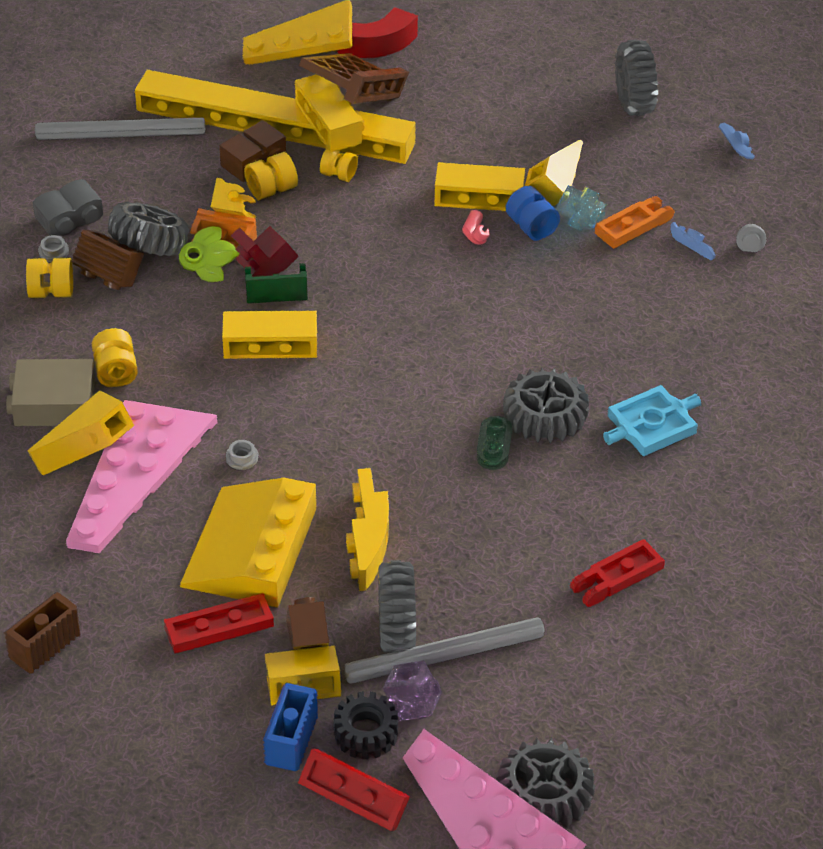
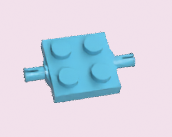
[603,385,701,456]

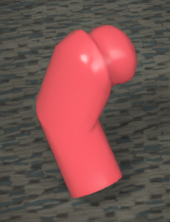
[462,210,490,245]

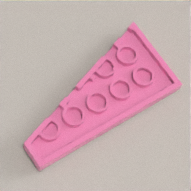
[66,400,217,553]
[403,729,586,849]

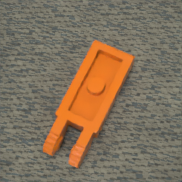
[594,196,675,249]

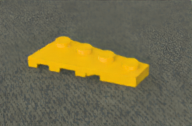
[243,0,352,64]

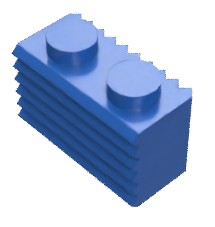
[263,683,318,771]

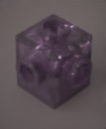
[383,660,442,721]

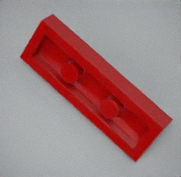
[164,593,274,654]
[298,749,410,831]

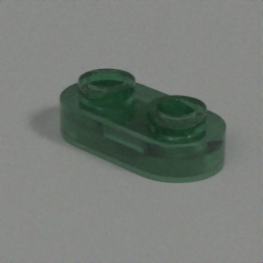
[476,416,512,470]

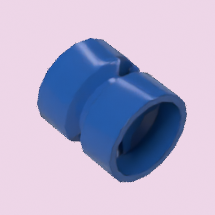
[506,186,560,241]

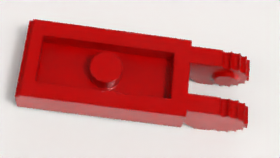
[569,539,665,607]

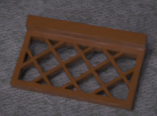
[299,53,409,104]

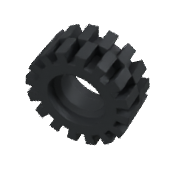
[334,691,398,759]

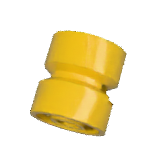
[244,152,298,201]
[26,258,73,298]
[91,328,138,387]

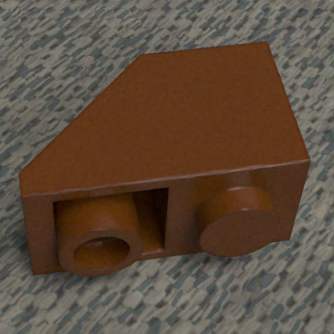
[286,597,329,650]

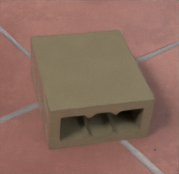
[6,359,95,426]

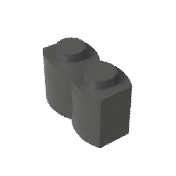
[32,179,104,236]

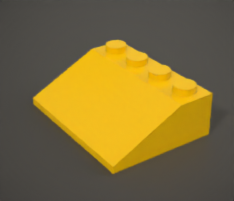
[180,477,316,608]

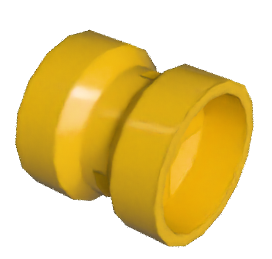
[320,148,358,182]

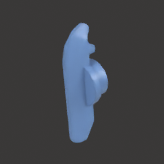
[719,123,755,159]
[670,222,716,260]

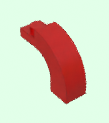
[338,7,418,58]

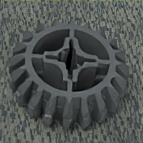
[615,39,658,116]
[108,201,189,256]
[503,367,589,444]
[378,560,416,653]
[496,737,595,828]

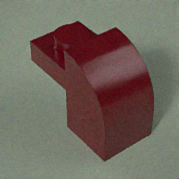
[231,226,299,277]

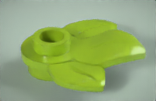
[179,226,239,282]

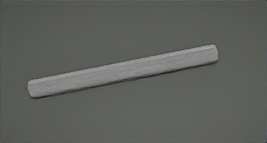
[35,117,205,140]
[344,617,545,684]

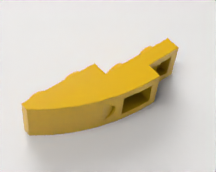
[346,468,389,591]

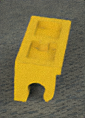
[211,178,256,218]
[265,645,341,705]

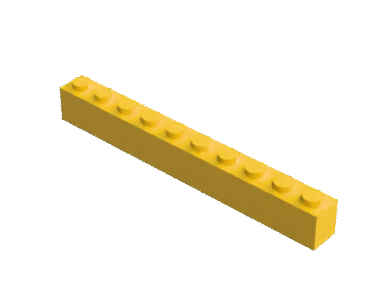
[135,70,416,164]

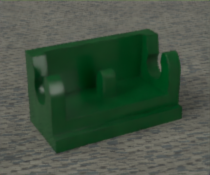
[245,263,308,304]

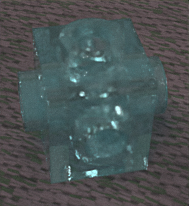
[556,185,607,231]

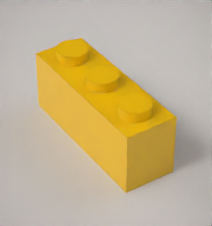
[295,74,365,153]
[434,162,525,211]
[222,311,317,359]

